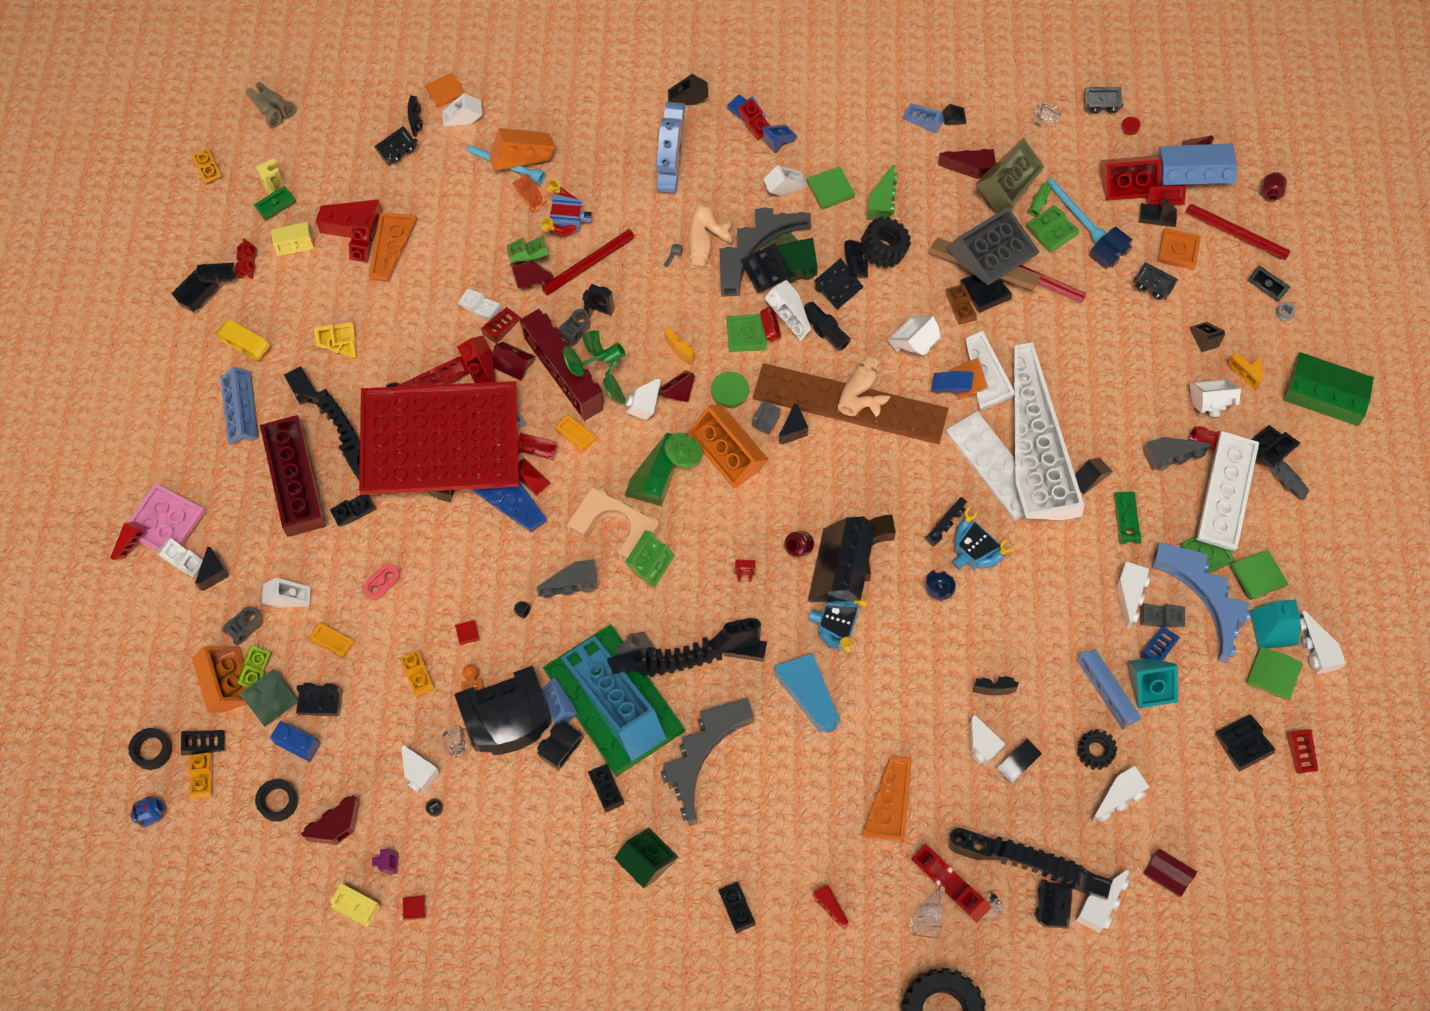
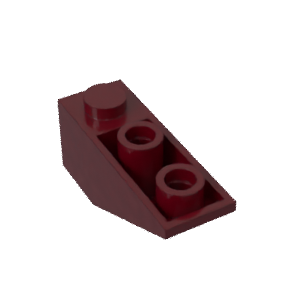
[938,149,996,179]

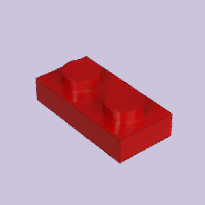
[1147,184,1186,205]

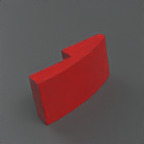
[738,98,771,140]
[348,221,370,262]

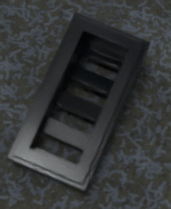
[181,730,224,756]

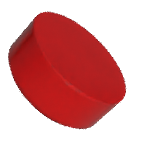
[1121,117,1141,135]

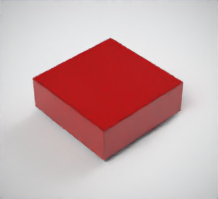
[455,620,480,646]
[403,896,426,921]

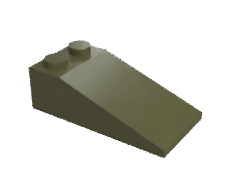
[976,138,1044,213]

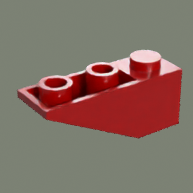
[457,335,496,383]

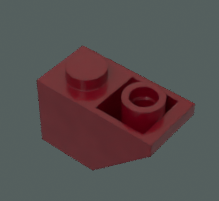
[510,260,554,289]

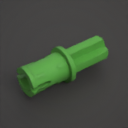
[1028,182,1052,216]

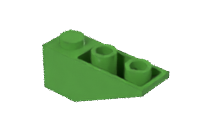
[867,165,898,220]

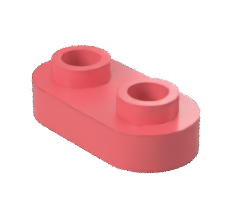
[364,564,399,599]

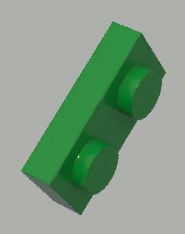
[254,186,296,220]

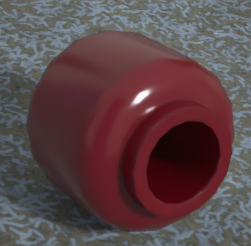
[1261,172,1287,201]
[784,531,814,557]

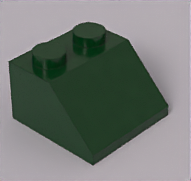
[777,238,818,283]
[614,828,678,888]

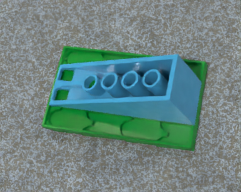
[543,624,685,777]

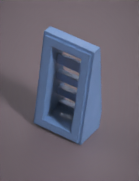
[903,103,944,133]
[542,678,577,724]

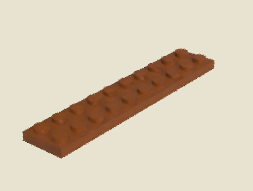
[753,363,949,444]

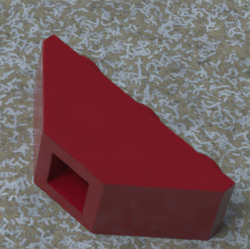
[301,795,360,845]

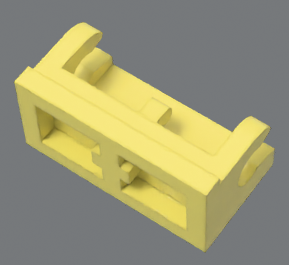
[256,158,284,195]
[271,222,314,256]
[330,883,381,928]

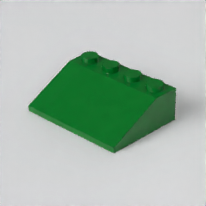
[1283,352,1374,426]

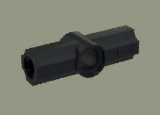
[804,301,851,351]

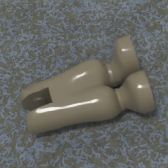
[246,82,296,128]

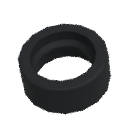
[128,728,172,770]
[255,779,298,822]

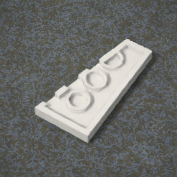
[966,331,1015,412]

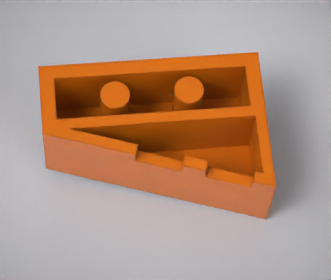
[489,128,555,171]

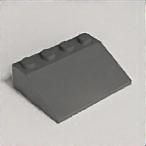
[947,207,1040,285]

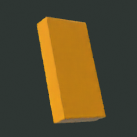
[555,414,597,452]
[309,622,355,659]

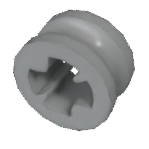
[1276,302,1296,321]

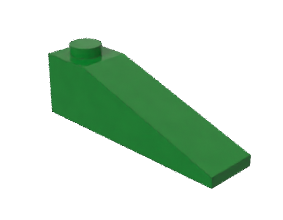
[625,433,676,506]

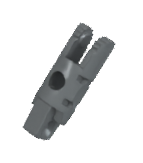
[1269,460,1309,500]

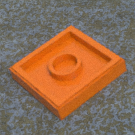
[1157,228,1201,270]

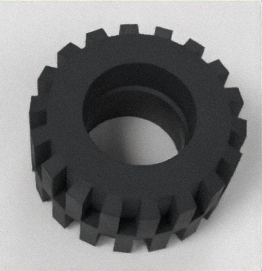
[860,217,911,268]

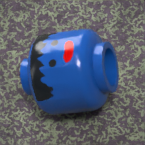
[131,796,165,827]

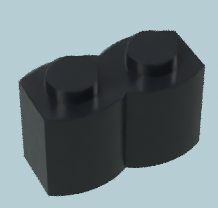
[537,720,584,771]

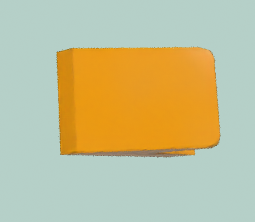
[1227,352,1263,391]

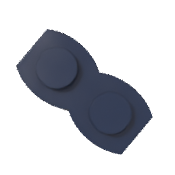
[1089,226,1133,269]

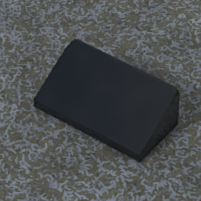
[1248,265,1291,302]
[724,641,767,662]

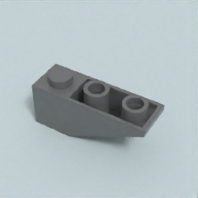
[1143,437,1210,471]
[537,559,598,598]

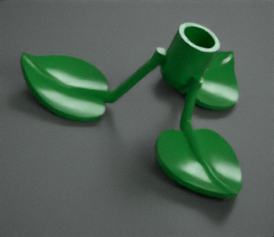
[562,330,626,404]

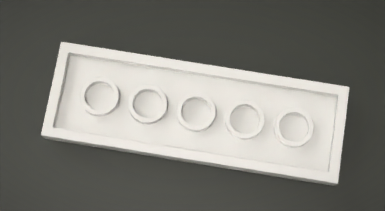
[945,411,1025,522]
[1196,431,1259,552]

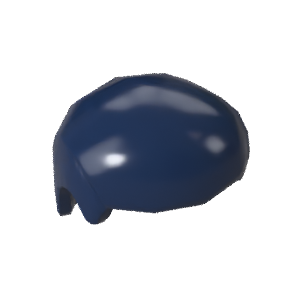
[925,570,956,600]

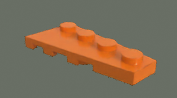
[369,213,417,281]
[861,756,912,843]

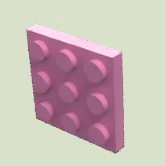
[128,483,206,552]

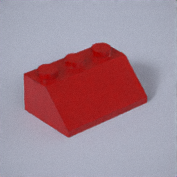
[1101,155,1161,200]

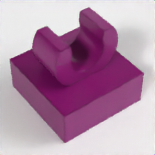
[372,848,398,875]

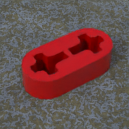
[760,306,781,342]

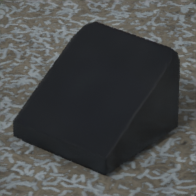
[942,104,967,125]

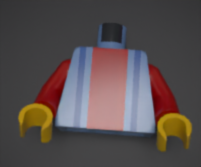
[541,179,593,237]

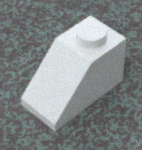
[442,93,482,127]
[763,165,808,196]
[625,378,661,420]
[262,578,311,608]
[970,715,1005,766]
[401,745,440,794]

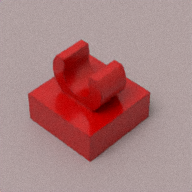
[735,559,756,582]

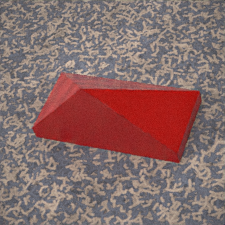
[519,458,551,496]

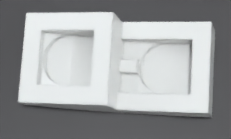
[458,289,502,321]
[156,538,203,577]

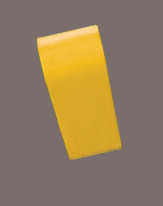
[215,319,270,361]

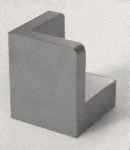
[752,400,780,435]

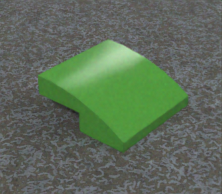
[1026,205,1079,252]
[507,235,549,261]
[625,530,675,588]
[1231,550,1289,600]
[1247,647,1303,700]

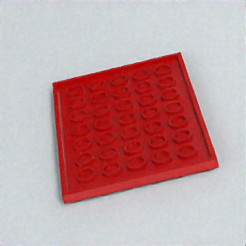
[359,381,519,495]

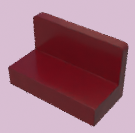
[492,341,536,380]
[1143,848,1197,897]

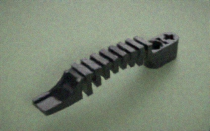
[284,366,360,480]
[607,618,761,677]
[948,828,1113,900]

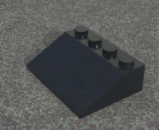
[808,516,876,602]

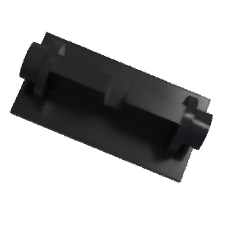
[194,263,236,283]

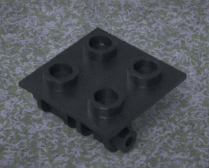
[814,258,863,310]

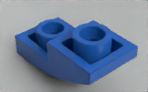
[931,371,974,394]

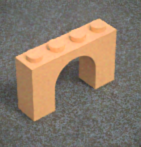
[567,487,660,563]

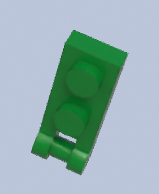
[1114,492,1141,544]

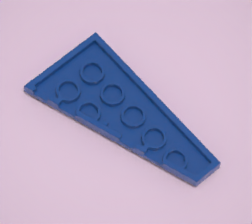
[470,482,547,532]

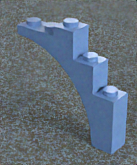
[1152,543,1251,663]

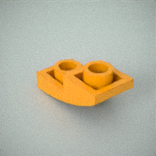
[191,148,222,184]
[664,327,695,365]
[399,650,435,697]
[188,753,213,799]

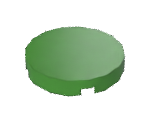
[711,371,749,408]
[665,432,703,468]

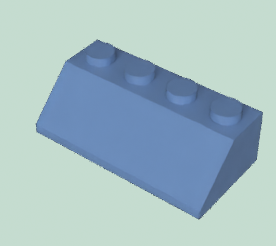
[1159,144,1237,185]

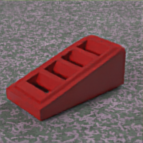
[481,307,521,344]
[110,521,147,560]
[1286,729,1319,774]
[812,885,849,929]

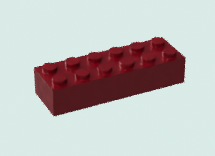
[520,309,604,421]
[260,415,326,537]

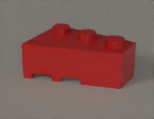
[316,199,383,242]

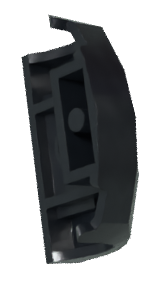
[454,666,552,755]

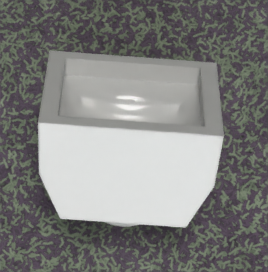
[887,316,940,355]
[1190,379,1241,417]

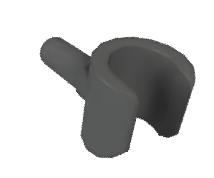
[664,244,683,267]

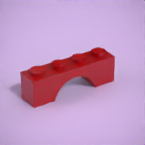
[911,843,992,923]

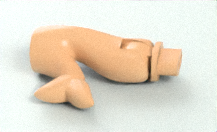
[689,207,733,269]
[838,356,890,417]

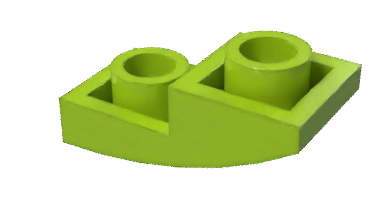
[237,645,271,688]

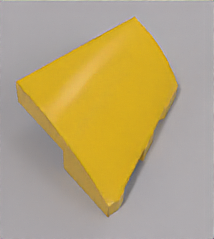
[314,322,357,358]

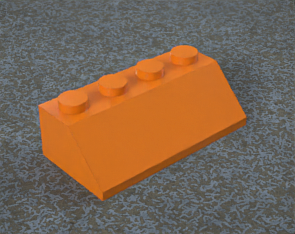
[687,404,769,488]

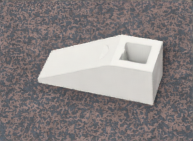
[764,280,811,341]
[1117,561,1151,629]
[1299,611,1346,675]
[1091,766,1149,823]
[1076,870,1130,933]

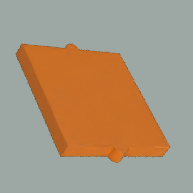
[425,72,465,108]
[949,358,988,400]

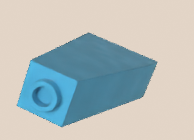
[774,653,840,733]

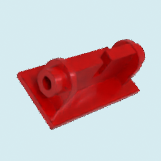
[235,238,256,279]
[1189,426,1221,451]
[518,432,557,461]

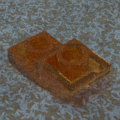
[512,174,547,213]

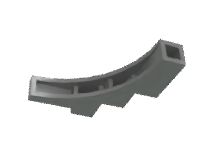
[719,207,811,297]
[661,698,754,826]

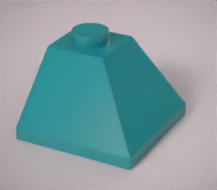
[1250,599,1300,650]
[1129,658,1179,709]

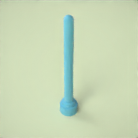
[467,145,546,185]
[1047,178,1107,243]

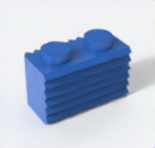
[270,721,320,762]

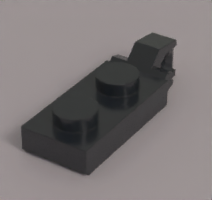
[925,497,967,546]

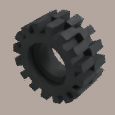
[1077,729,1117,770]

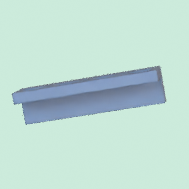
[220,367,258,445]
[1077,649,1141,730]

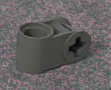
[558,309,591,346]
[222,606,263,645]
[616,632,656,659]

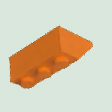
[192,646,247,713]

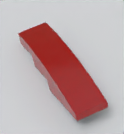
[395,356,469,387]

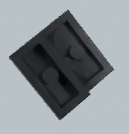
[741,243,792,293]
[960,274,1012,313]
[1251,425,1300,468]
[1216,714,1275,772]

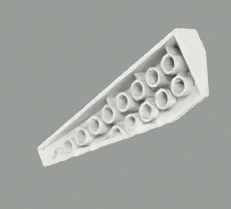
[1014,342,1084,520]

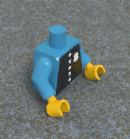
[952,507,1015,570]
[809,592,868,653]

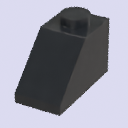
[668,74,708,105]

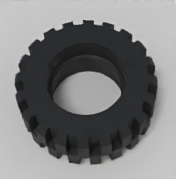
[900,968,986,1011]

